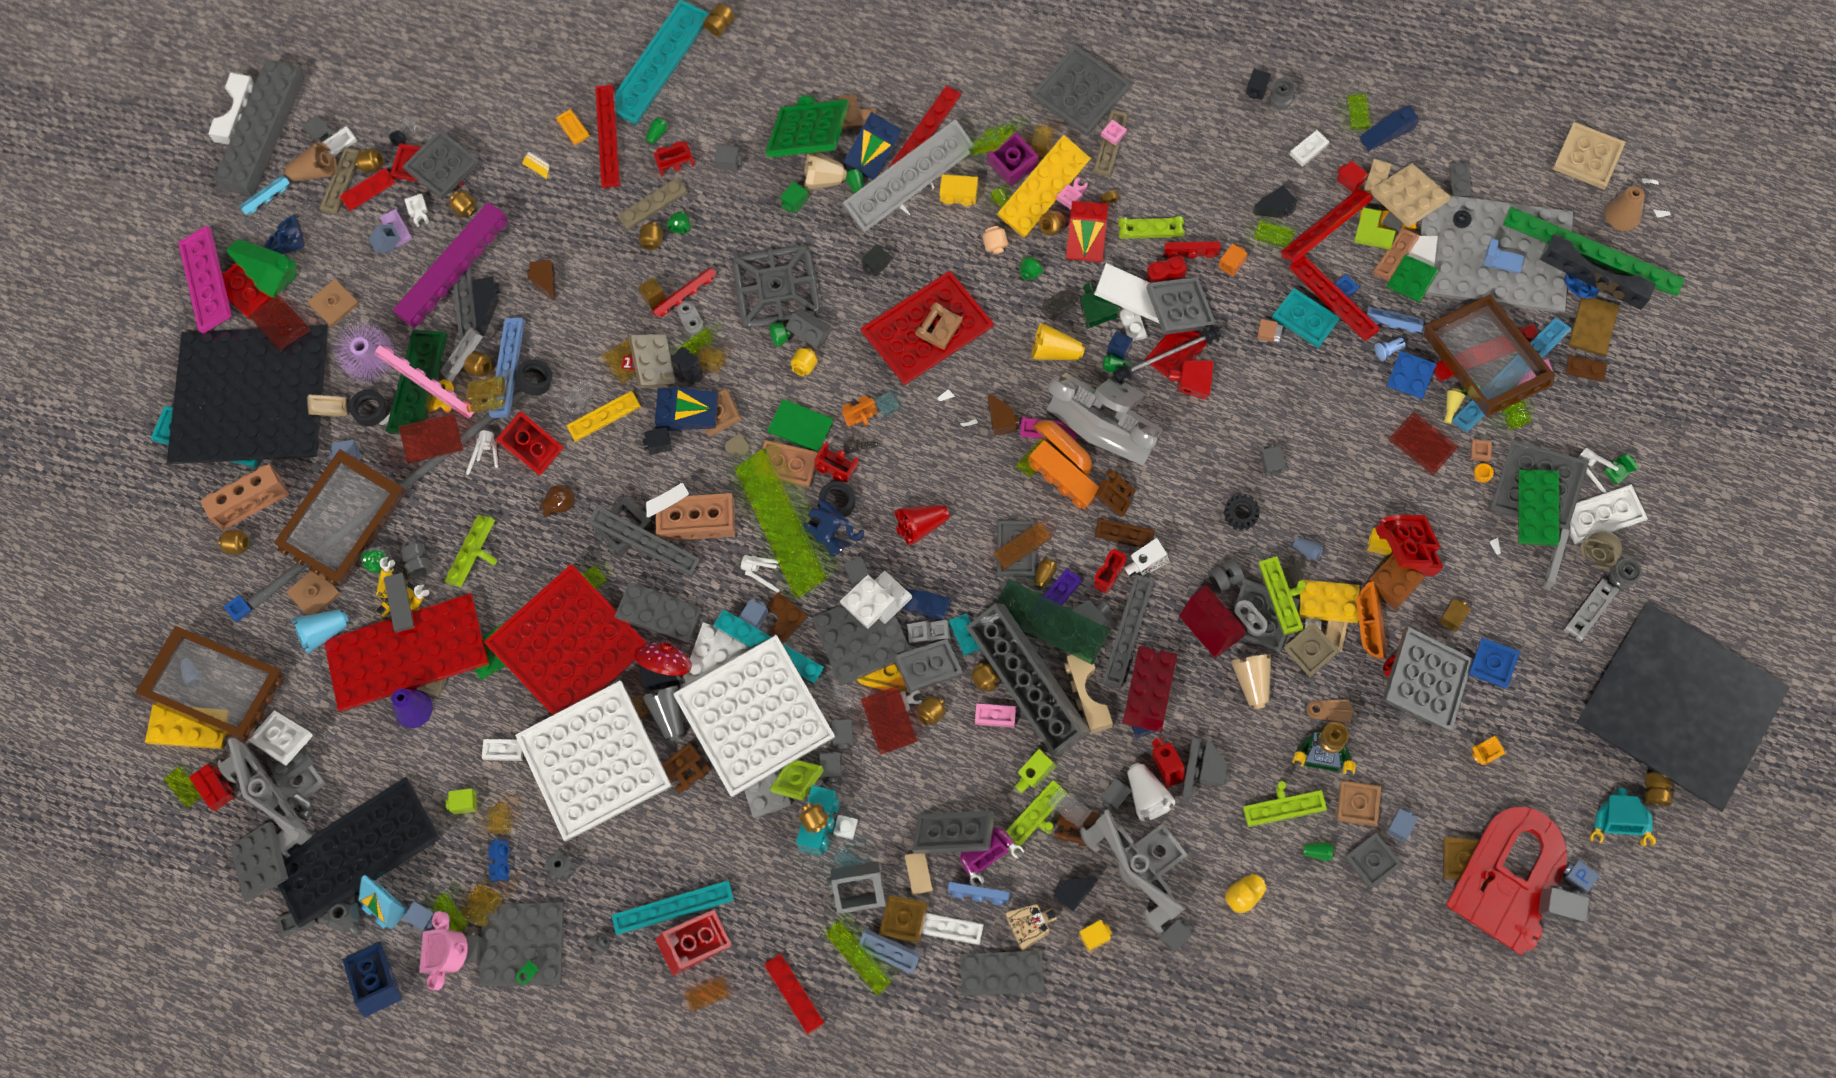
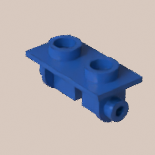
[488,839,510,882]

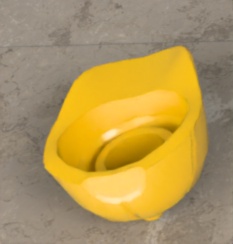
[1225,874,1266,913]

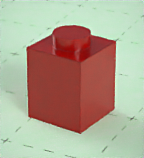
[1337,160,1368,193]

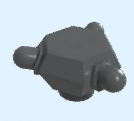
[318,893,360,936]

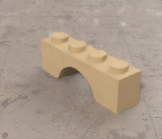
[1064,650,1113,734]

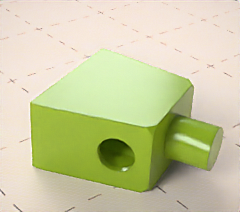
[1014,749,1057,793]

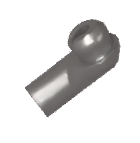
[291,792,313,819]

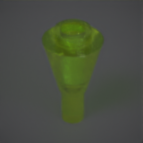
[990,187,1009,208]

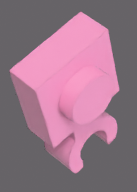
[1057,178,1088,210]

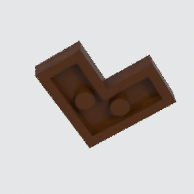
[766,592,808,644]

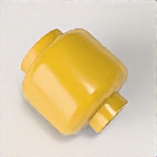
[790,348,818,376]

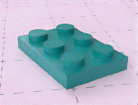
[1272,288,1340,349]

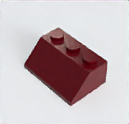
[1179,585,1246,659]

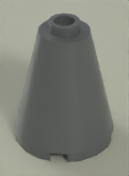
[643,685,685,742]

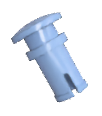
[1374,337,1405,361]

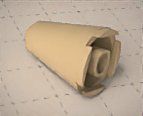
[1231,654,1271,709]

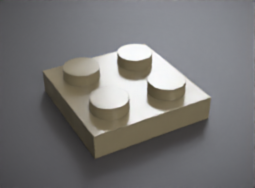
[1284,622,1340,678]

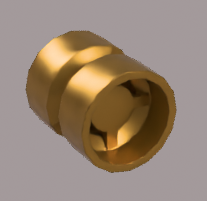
[702,3,735,37]
[1318,722,1349,754]
[1645,772,1673,806]

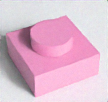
[1101,120,1127,146]

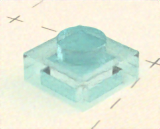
[874,391,900,417]

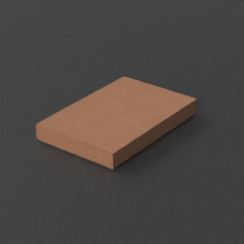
[755,440,819,488]

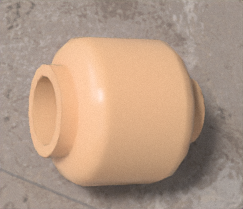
[982,226,1008,255]

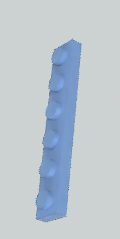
[489,318,525,418]

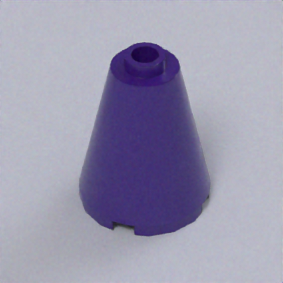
[392,689,433,728]

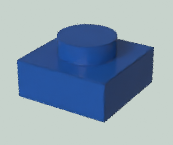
[1335,274,1359,298]
[224,595,252,622]

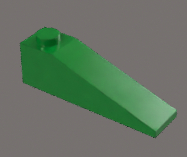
[226,239,297,298]

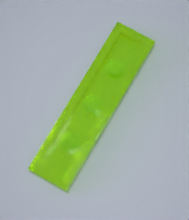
[825,920,893,996]

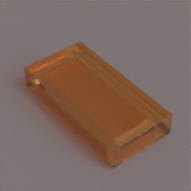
[684,977,730,1012]

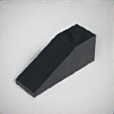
[471,277,501,336]

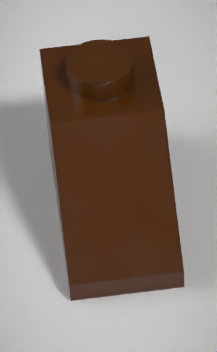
[527,260,556,300]
[988,394,1019,436]

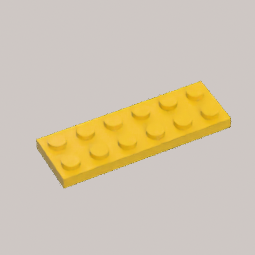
[996,135,1091,238]

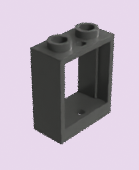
[592,496,654,557]
[827,861,886,914]

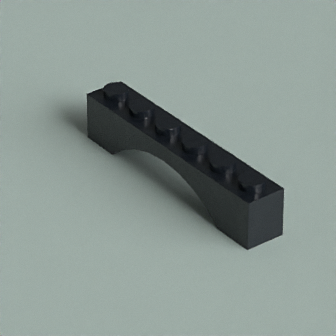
[1540,234,1655,310]

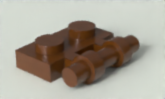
[1094,469,1136,517]
[662,743,710,794]
[1054,805,1100,847]

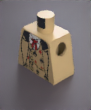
[1005,905,1057,951]

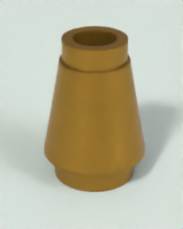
[1034,558,1057,588]

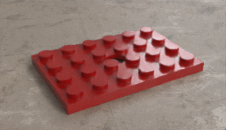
[860,271,994,386]

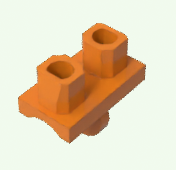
[842,395,878,427]

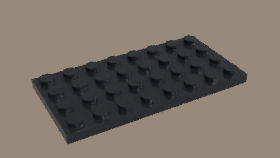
[278,777,441,928]

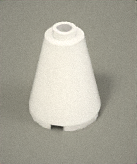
[1127,763,1175,821]

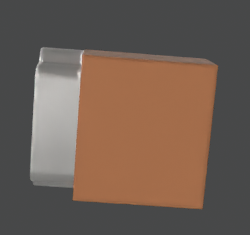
[1257,319,1283,343]

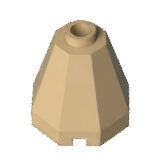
[803,152,846,190]

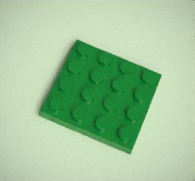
[765,99,849,157]

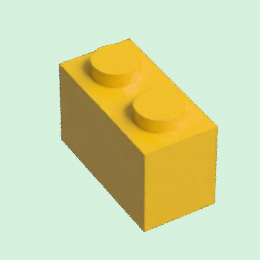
[940,174,978,206]

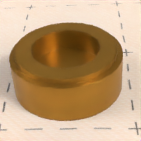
[1100,190,1120,204]

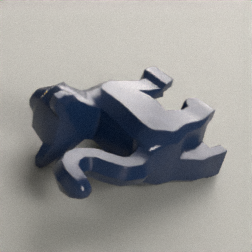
[800,498,864,557]

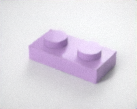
[380,209,412,247]

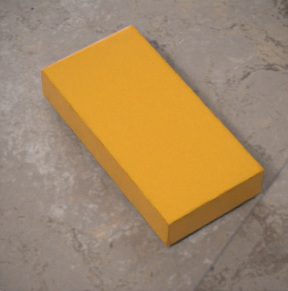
[556,109,590,145]

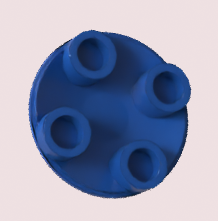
[1564,273,1599,298]

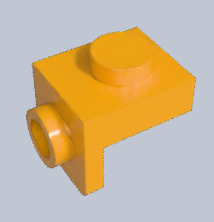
[1472,736,1506,765]

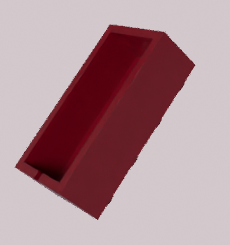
[1122,646,1177,732]

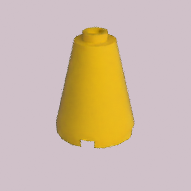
[1031,323,1085,361]

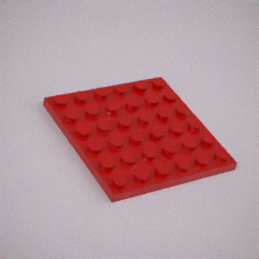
[484,564,648,715]

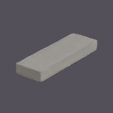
[440,327,483,382]
[1543,528,1570,589]

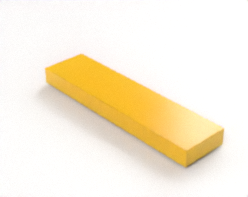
[566,391,641,442]

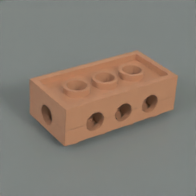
[200,464,290,531]
[656,493,736,541]

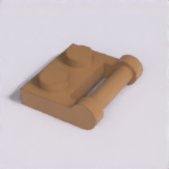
[915,303,963,350]

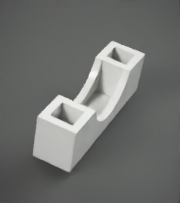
[208,73,255,145]

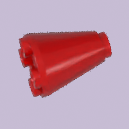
[894,505,950,546]

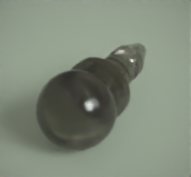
[843,438,880,454]

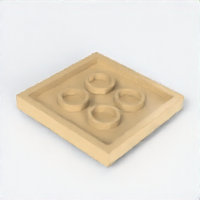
[1553,122,1626,190]
[1371,163,1451,227]

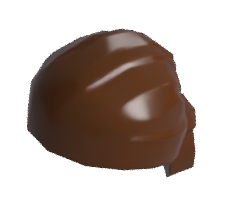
[539,485,575,517]

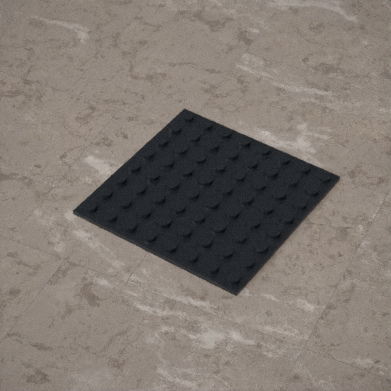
[167,325,328,464]
[1576,602,1790,812]

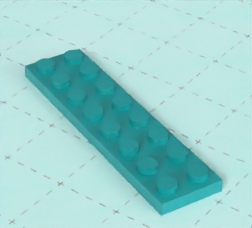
[614,0,710,125]

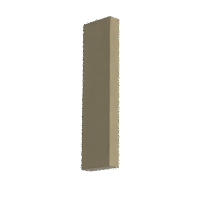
[1093,110,1129,178]
[319,147,359,215]

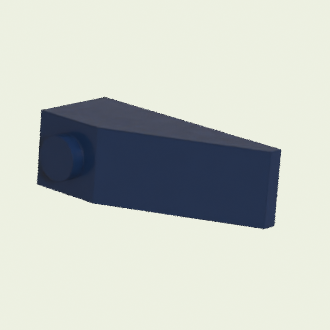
[1359,104,1419,151]
[901,588,951,621]

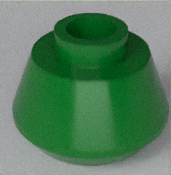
[666,211,691,234]
[1019,257,1043,281]
[769,323,790,347]

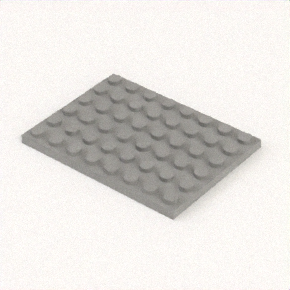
[1420,195,1573,313]

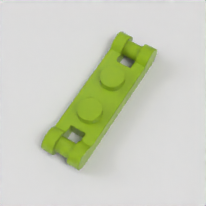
[1118,216,1185,239]

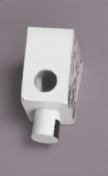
[1124,538,1169,577]

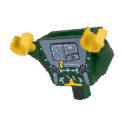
[1292,723,1356,774]

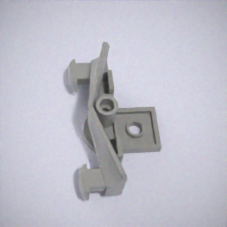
[1047,373,1163,466]
[218,738,326,857]
[1080,809,1188,934]

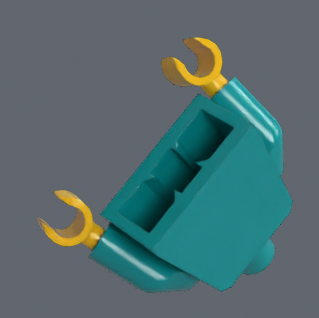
[1589,788,1656,846]

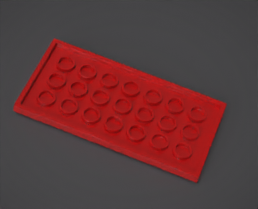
[324,593,489,713]

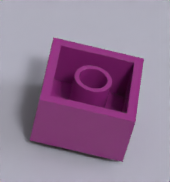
[987,132,1039,187]

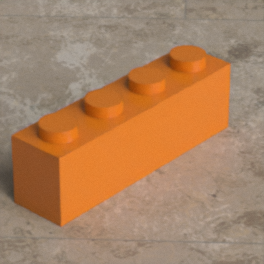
[1028,440,1099,510]

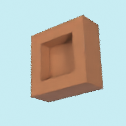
[1470,440,1492,462]

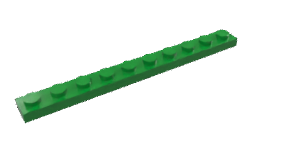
[1502,206,1685,296]

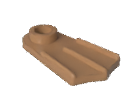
[1306,699,1354,723]

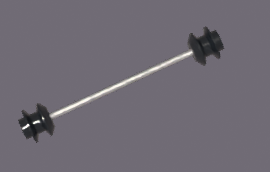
[1113,324,1221,384]

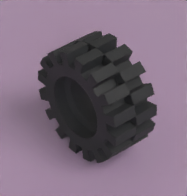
[1224,494,1260,531]

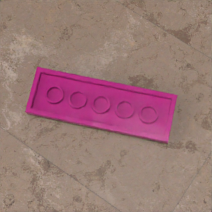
[178,225,232,333]

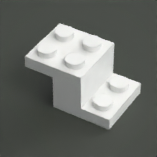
[840,571,912,629]

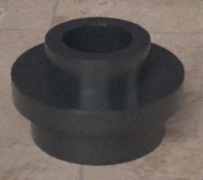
[389,130,407,147]
[1453,210,1472,229]

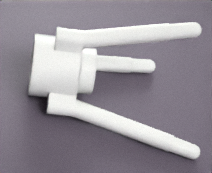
[466,431,498,475]
[1578,448,1618,494]
[741,555,781,593]

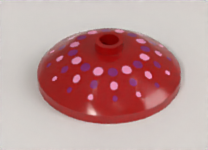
[634,642,692,676]

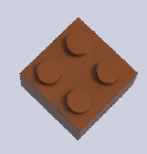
[1368,554,1425,611]

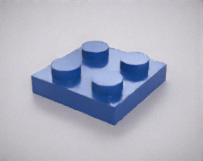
[1386,351,1436,399]
[1469,638,1520,689]

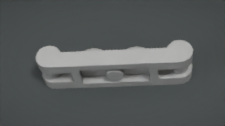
[1563,577,1620,642]

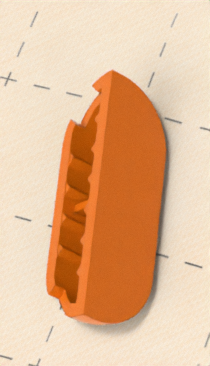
[1032,420,1092,477]
[1357,581,1387,659]

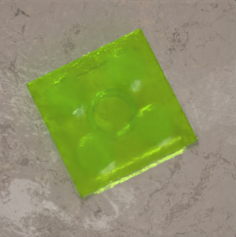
[968,124,1016,156]

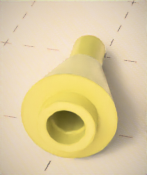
[1444,388,1466,424]

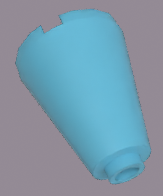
[291,609,349,654]

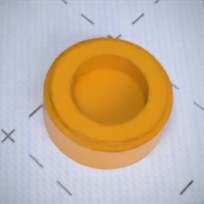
[1473,463,1494,483]

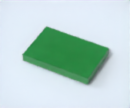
[767,399,834,452]

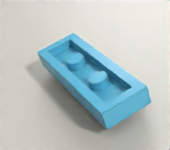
[239,175,289,215]

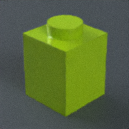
[446,789,477,814]

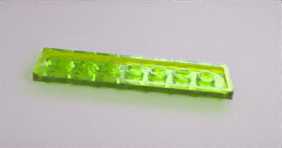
[734,448,828,599]

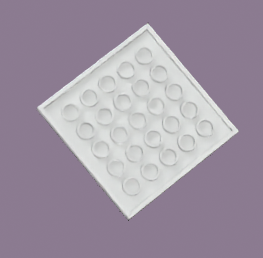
[673,635,835,798]
[515,681,672,842]

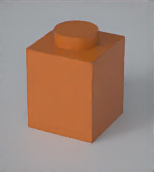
[1218,243,1248,277]

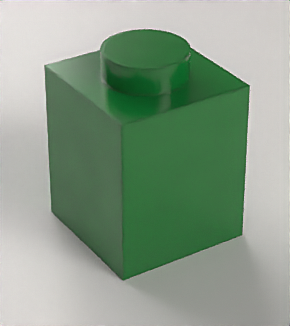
[780,181,809,214]

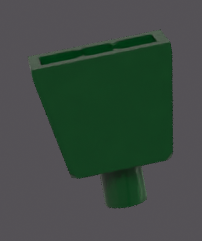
[1080,283,1120,329]

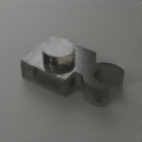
[1283,556,1305,589]

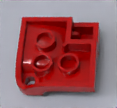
[1375,515,1444,576]

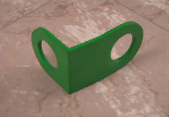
[516,959,539,984]

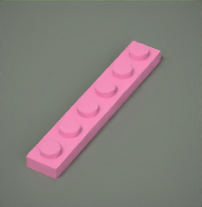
[374,345,475,419]

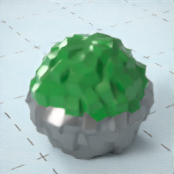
[361,543,392,573]

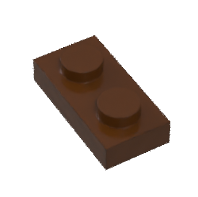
[1565,355,1607,382]

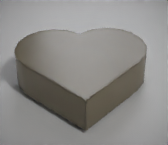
[725,433,750,456]

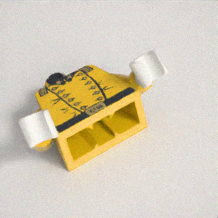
[375,557,429,618]

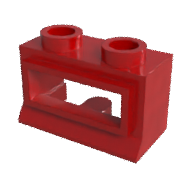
[653,141,695,177]
[814,442,859,483]

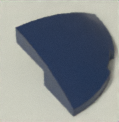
[265,214,304,254]

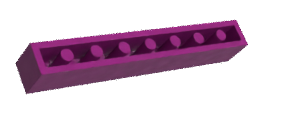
[393,202,508,329]

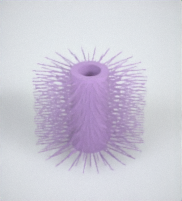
[334,321,398,383]

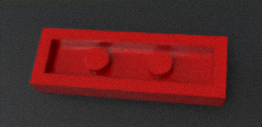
[339,168,395,211]
[1164,241,1221,259]

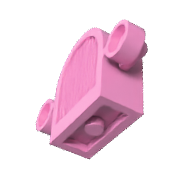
[419,911,467,990]

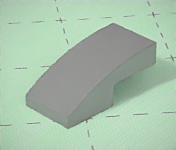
[907,620,951,644]

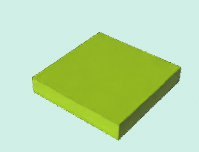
[770,760,824,801]

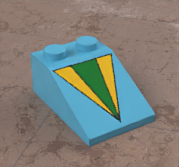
[359,875,408,929]

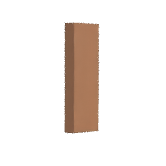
[1373,228,1419,282]

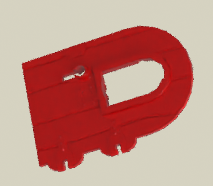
[1445,807,1567,956]

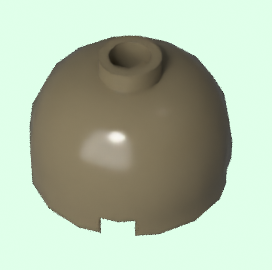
[1580,530,1623,569]

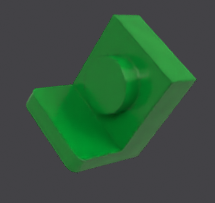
[1602,453,1639,485]

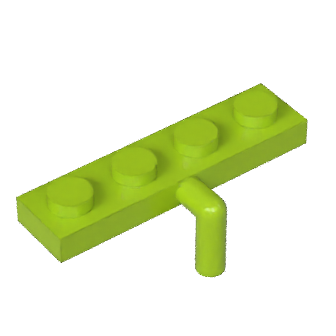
[444,515,497,587]
[1258,556,1306,635]
[1006,780,1068,853]
[1243,781,1327,828]

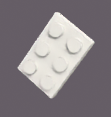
[248,710,313,766]

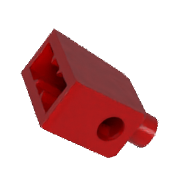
[1168,361,1214,400]
[1151,737,1185,788]

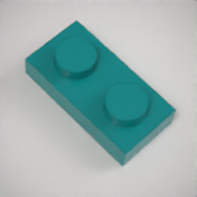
[949,613,981,657]

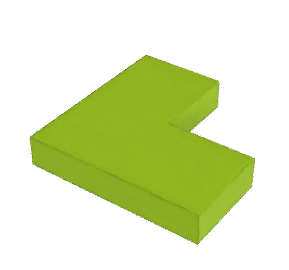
[1354,208,1396,250]

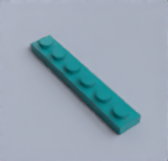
[713,609,824,685]
[611,880,734,936]

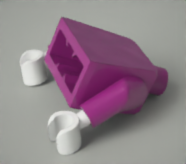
[960,826,1024,887]

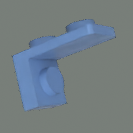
[1483,239,1524,273]

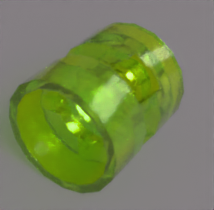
[1502,400,1532,429]

